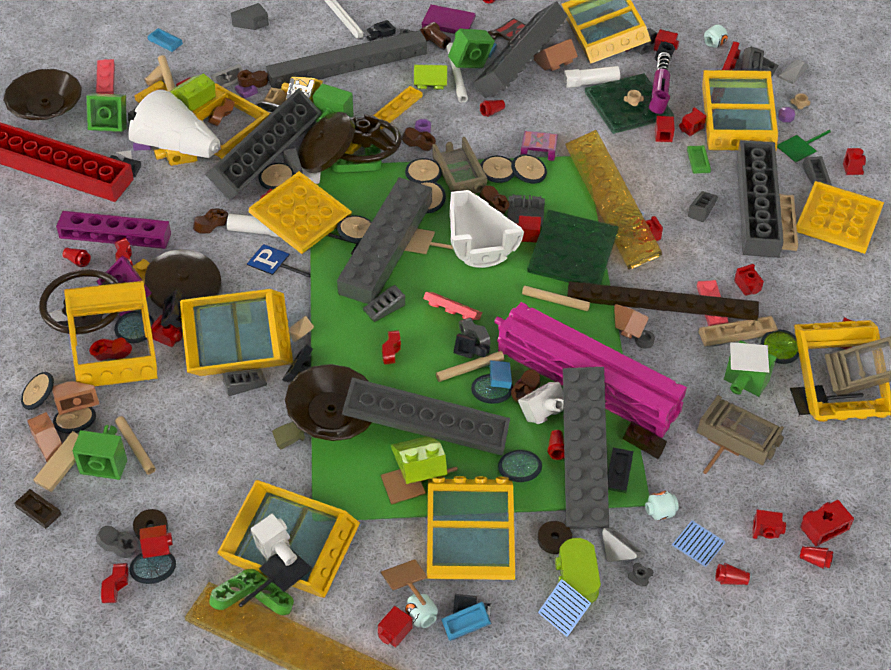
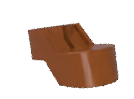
[208,97,235,126]

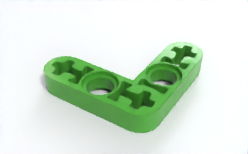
[331,145,382,173]
[209,569,294,615]

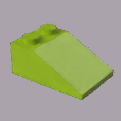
[391,436,447,484]

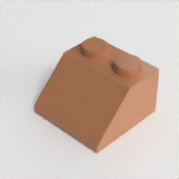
[533,38,578,71]

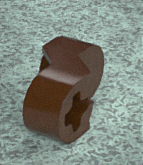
[237,69,268,88]
[402,127,436,151]
[479,185,509,214]
[193,208,228,234]
[511,369,541,404]

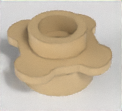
[624,90,644,106]
[790,93,811,109]

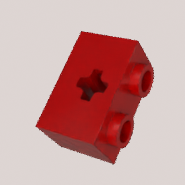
[800,500,854,546]

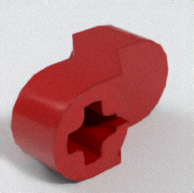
[115,238,133,266]
[382,330,401,365]
[89,338,132,361]
[101,563,129,603]

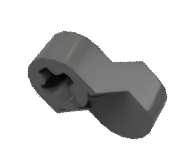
[634,28,658,55]
[459,318,491,346]
[96,526,137,558]

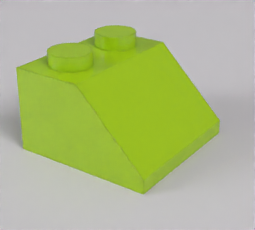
[414,65,447,90]
[169,73,216,111]

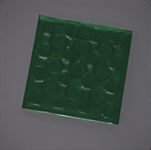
[585,73,674,134]
[527,210,619,285]

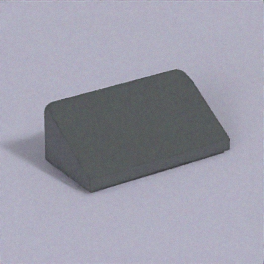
[741,46,764,71]

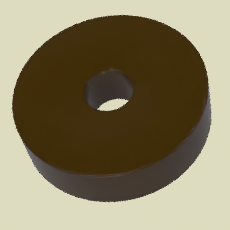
[133,509,168,540]
[538,521,572,554]

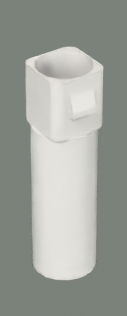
[564,66,620,88]
[227,213,279,237]

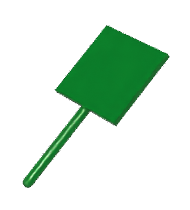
[777,130,831,163]

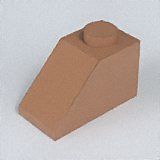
[614,304,649,339]
[52,381,99,415]
[27,412,62,462]

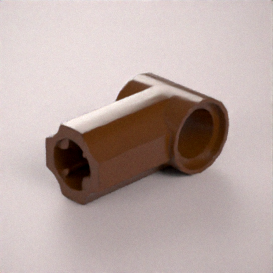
[420,22,451,50]

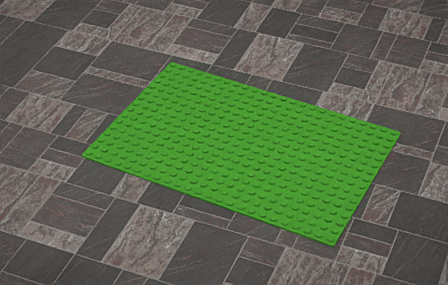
[311,156,649,522]

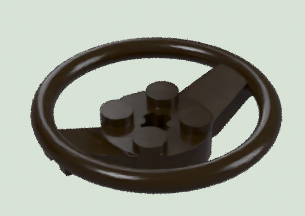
[340,114,402,163]
[39,269,120,335]

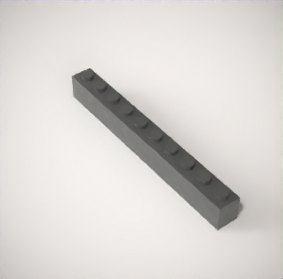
[266,30,427,89]

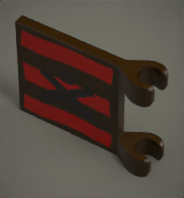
[488,18,526,44]

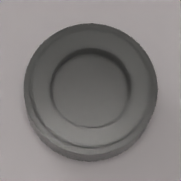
[635,330,655,349]

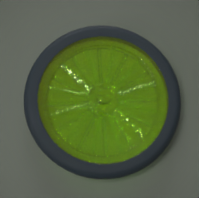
[760,329,799,364]

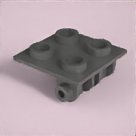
[507,194,545,227]

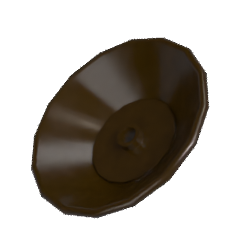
[3,69,82,120]
[285,364,372,441]

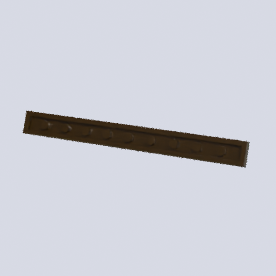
[567,281,759,321]

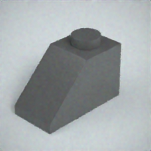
[231,3,269,30]

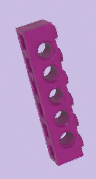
[56,211,171,249]

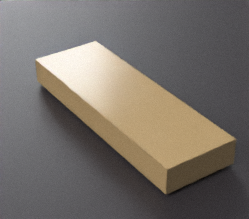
[33,431,78,492]

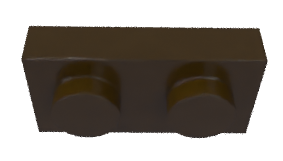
[622,421,667,459]
[14,489,62,529]

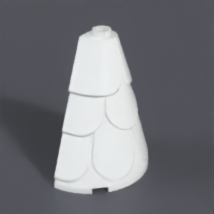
[129,90,221,158]
[449,190,524,268]

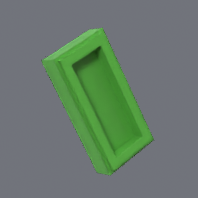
[687,145,711,174]

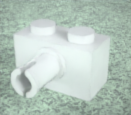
[518,382,564,424]
[251,513,297,566]

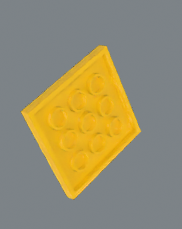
[249,171,352,254]
[796,181,884,254]

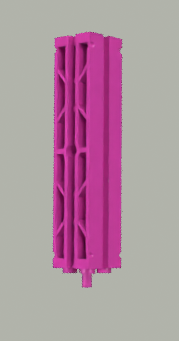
[494,302,687,438]

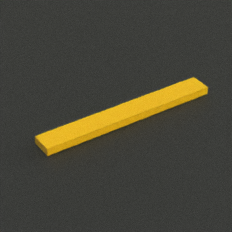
[345,86,423,155]

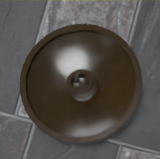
[298,112,355,173]
[145,249,221,312]

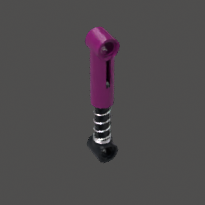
[649,42,675,114]

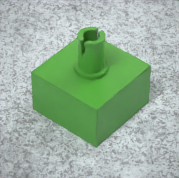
[448,29,495,68]
[313,83,354,122]
[87,93,127,132]
[724,340,777,397]
[72,425,128,480]

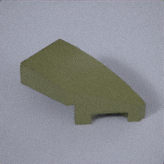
[272,422,305,450]

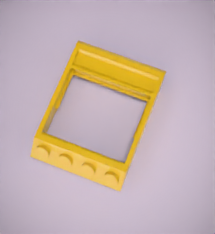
[192,83,271,159]
[64,281,158,386]
[794,320,891,422]

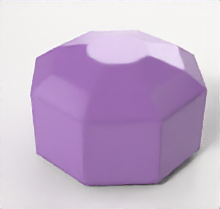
[778,107,795,122]
[415,119,431,133]

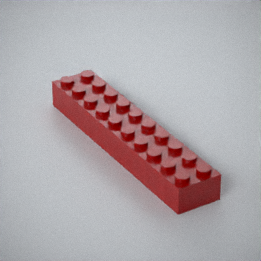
[0,122,134,202]

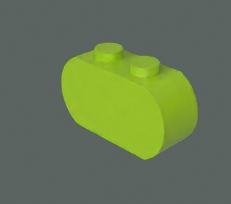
[555,538,601,604]

